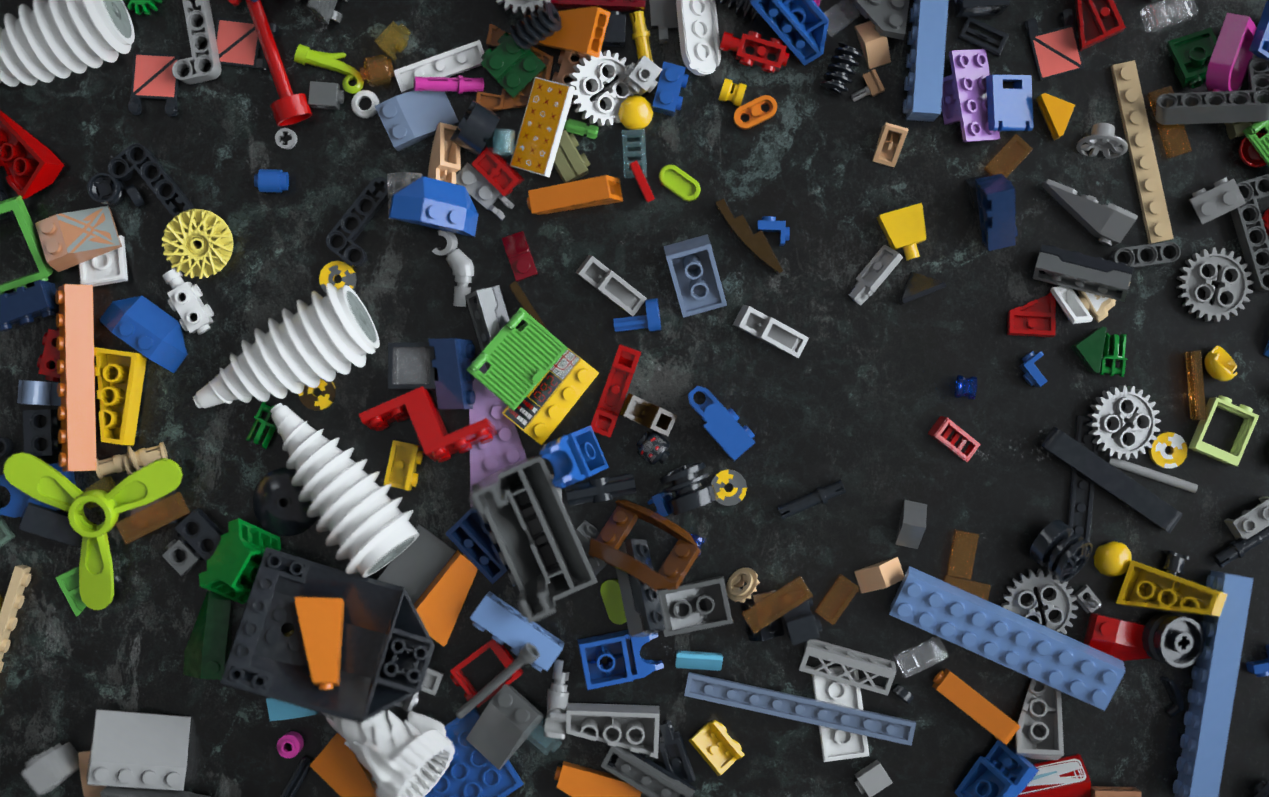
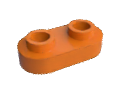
[733,95,777,130]

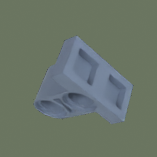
[17,380,61,406]

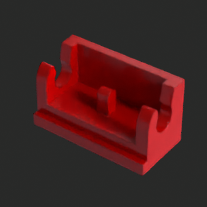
[472,147,524,196]

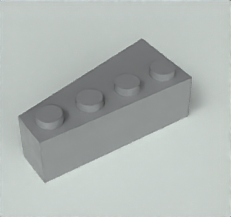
[566,703,660,759]
[21,742,79,796]

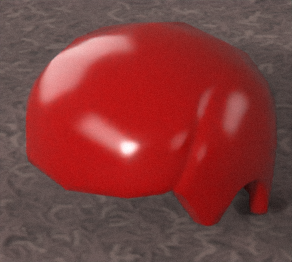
[1238,133,1267,167]

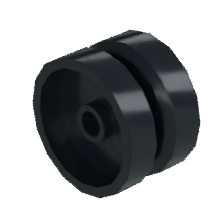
[1142,612,1205,668]

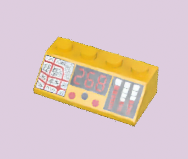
[501,348,599,445]

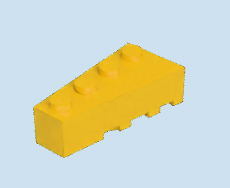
[94,347,147,446]
[1116,560,1227,616]

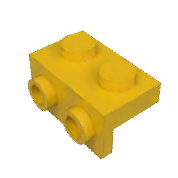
[383,440,423,491]
[688,720,744,776]

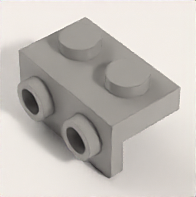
[1189,177,1246,224]

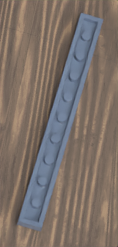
[684,672,916,746]

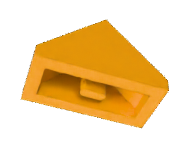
[1036,93,1075,140]

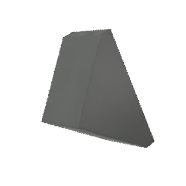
[895,500,927,549]

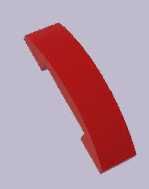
[591,344,641,438]

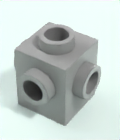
[623,55,662,96]

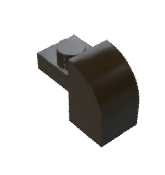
[619,393,677,436]

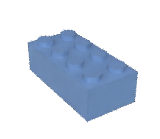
[470,591,565,671]

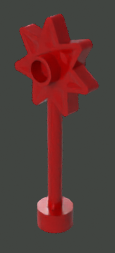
[228,0,312,126]

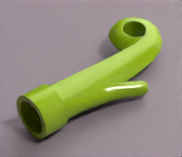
[294,44,364,94]

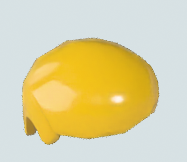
[618,95,653,130]
[1204,345,1237,382]
[1093,541,1132,577]

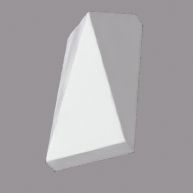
[1050,286,1093,324]

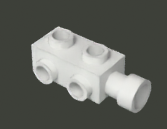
[162,268,214,335]

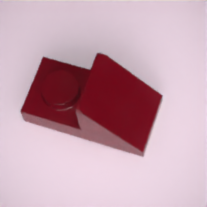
[502,231,538,281]

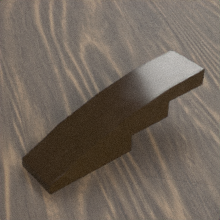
[715,198,783,275]

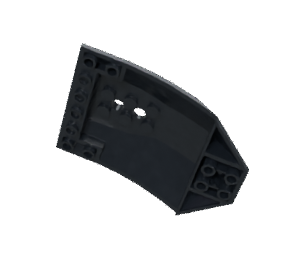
[221,547,435,723]

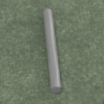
[1107,456,1198,493]

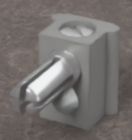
[1074,584,1102,614]

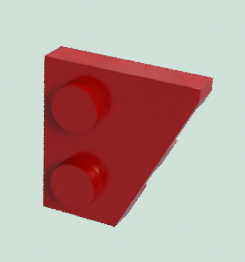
[1008,293,1056,337]

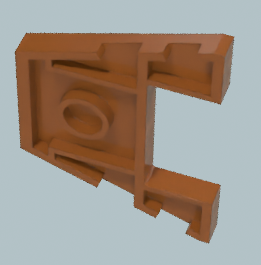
[476,24,554,112]

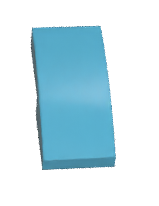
[266,697,319,721]

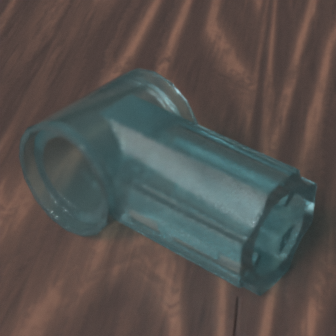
[492,129,516,157]

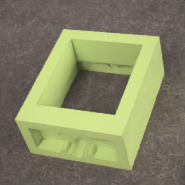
[1188,395,1259,467]

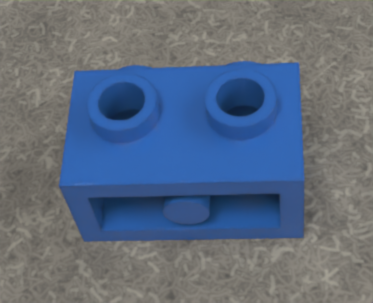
[652,62,689,116]

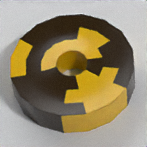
[299,377,336,410]

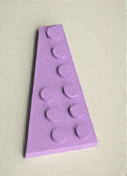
[469,363,527,507]

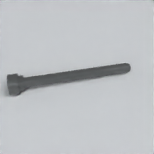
[456,643,540,719]

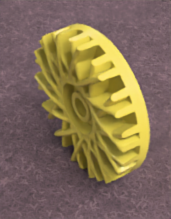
[162,209,233,279]

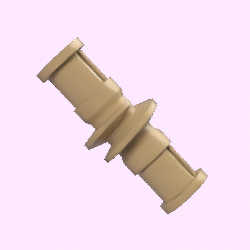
[96,442,168,479]

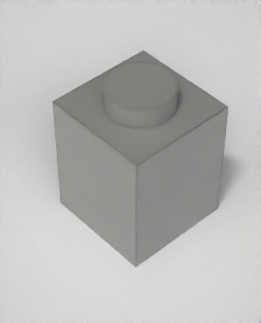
[854,760,893,797]

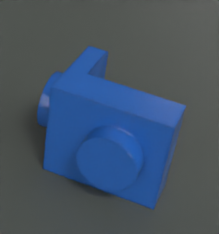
[756,216,790,246]
[1019,351,1047,387]
[1246,644,1269,677]

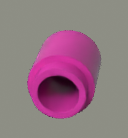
[277,731,304,758]

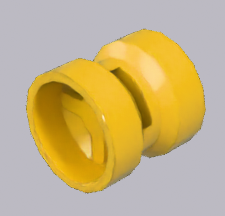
[718,78,747,107]

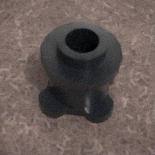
[1161,550,1190,576]

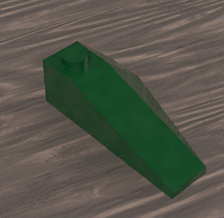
[183,590,233,680]

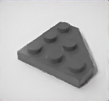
[853,0,909,40]

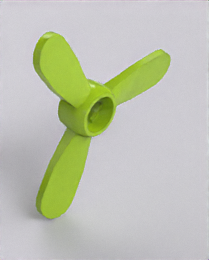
[4,452,183,610]

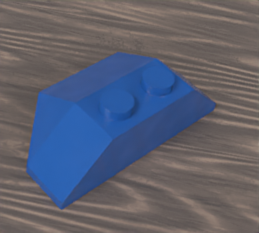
[750,0,829,66]
[389,176,479,237]
[99,296,188,373]

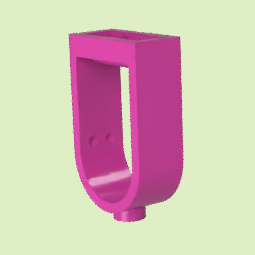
[1206,13,1257,92]

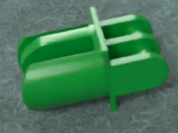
[1099,333,1127,377]
[246,402,277,449]

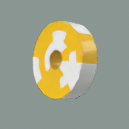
[1149,432,1188,469]

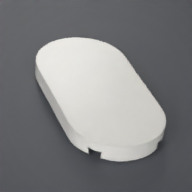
[676,0,721,76]

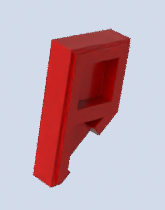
[629,160,655,202]

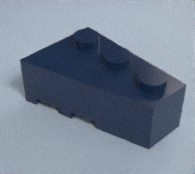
[975,174,1018,251]
[0,280,59,332]
[429,338,475,409]
[445,507,509,584]

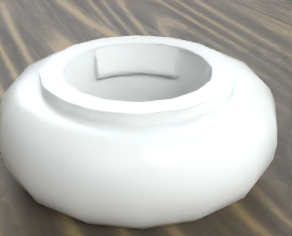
[351,90,379,118]

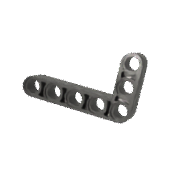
[1155,58,1269,125]
[1230,174,1269,293]

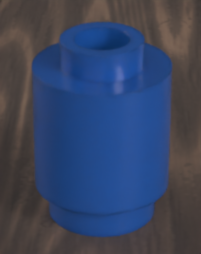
[254,169,289,193]

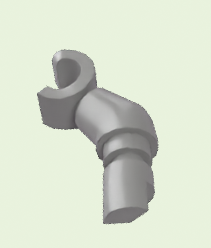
[432,230,474,307]
[544,658,570,739]

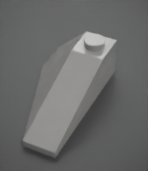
[1042,179,1138,247]
[1016,678,1064,760]

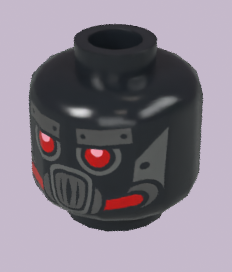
[636,431,671,465]

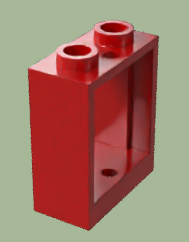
[450,638,523,708]

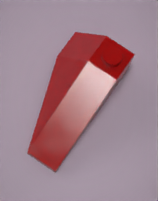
[0,110,64,199]
[1084,613,1151,661]

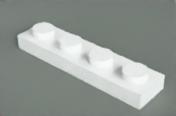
[394,40,484,94]

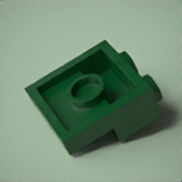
[1166,28,1217,89]
[480,32,547,99]

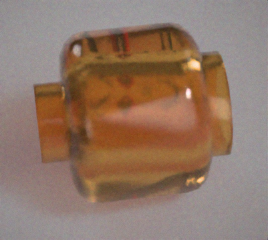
[359,54,395,87]

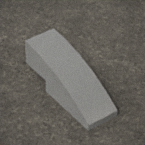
[575,255,647,316]
[733,305,809,358]

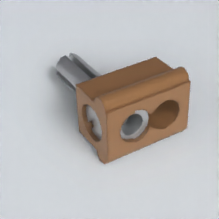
[851,69,885,102]

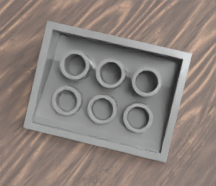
[86,709,191,791]

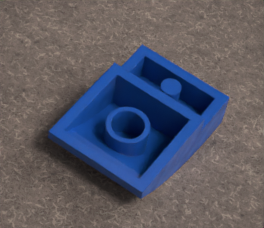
[954,739,1039,797]

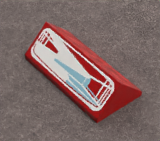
[1017,754,1091,797]

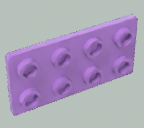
[941,49,1000,142]

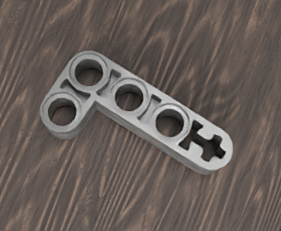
[172,0,221,84]

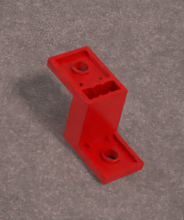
[359,386,498,463]

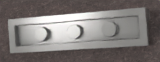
[799,639,896,696]

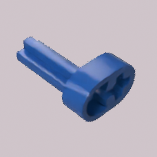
[614,298,661,332]

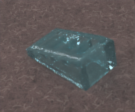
[622,129,647,178]

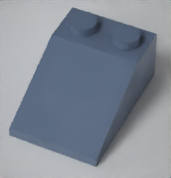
[375,90,459,152]
[663,234,727,318]

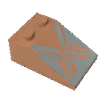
[35,206,122,272]

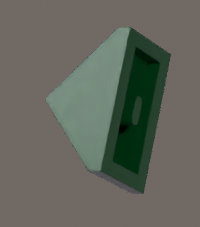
[1071,327,1107,374]

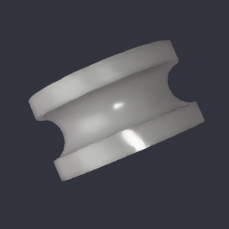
[275,128,297,149]

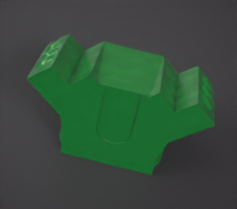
[199,518,281,604]

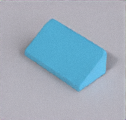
[675,650,723,671]

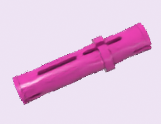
[414,75,484,94]

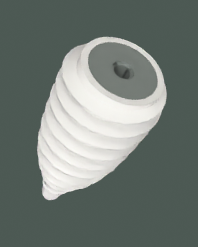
[0,0,135,87]
[193,283,380,408]
[270,403,419,578]

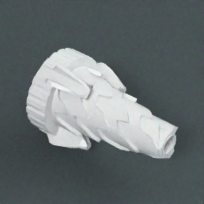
[322,709,455,797]

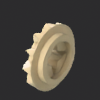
[726,567,760,603]

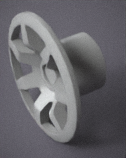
[1076,123,1128,159]

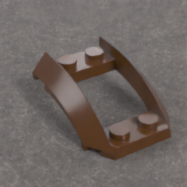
[589,499,701,592]

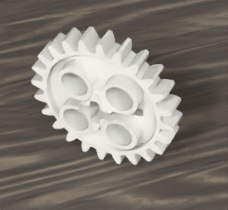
[567,50,635,126]

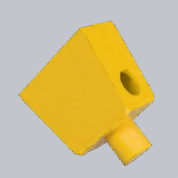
[877,203,926,260]

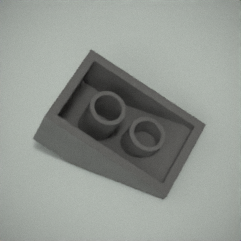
[658,576,733,637]
[466,684,545,770]

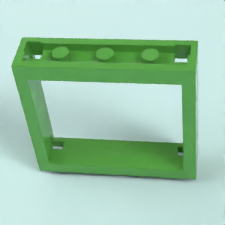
[0,195,53,295]

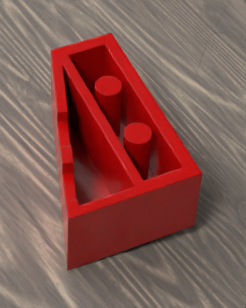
[1075,0,1126,51]

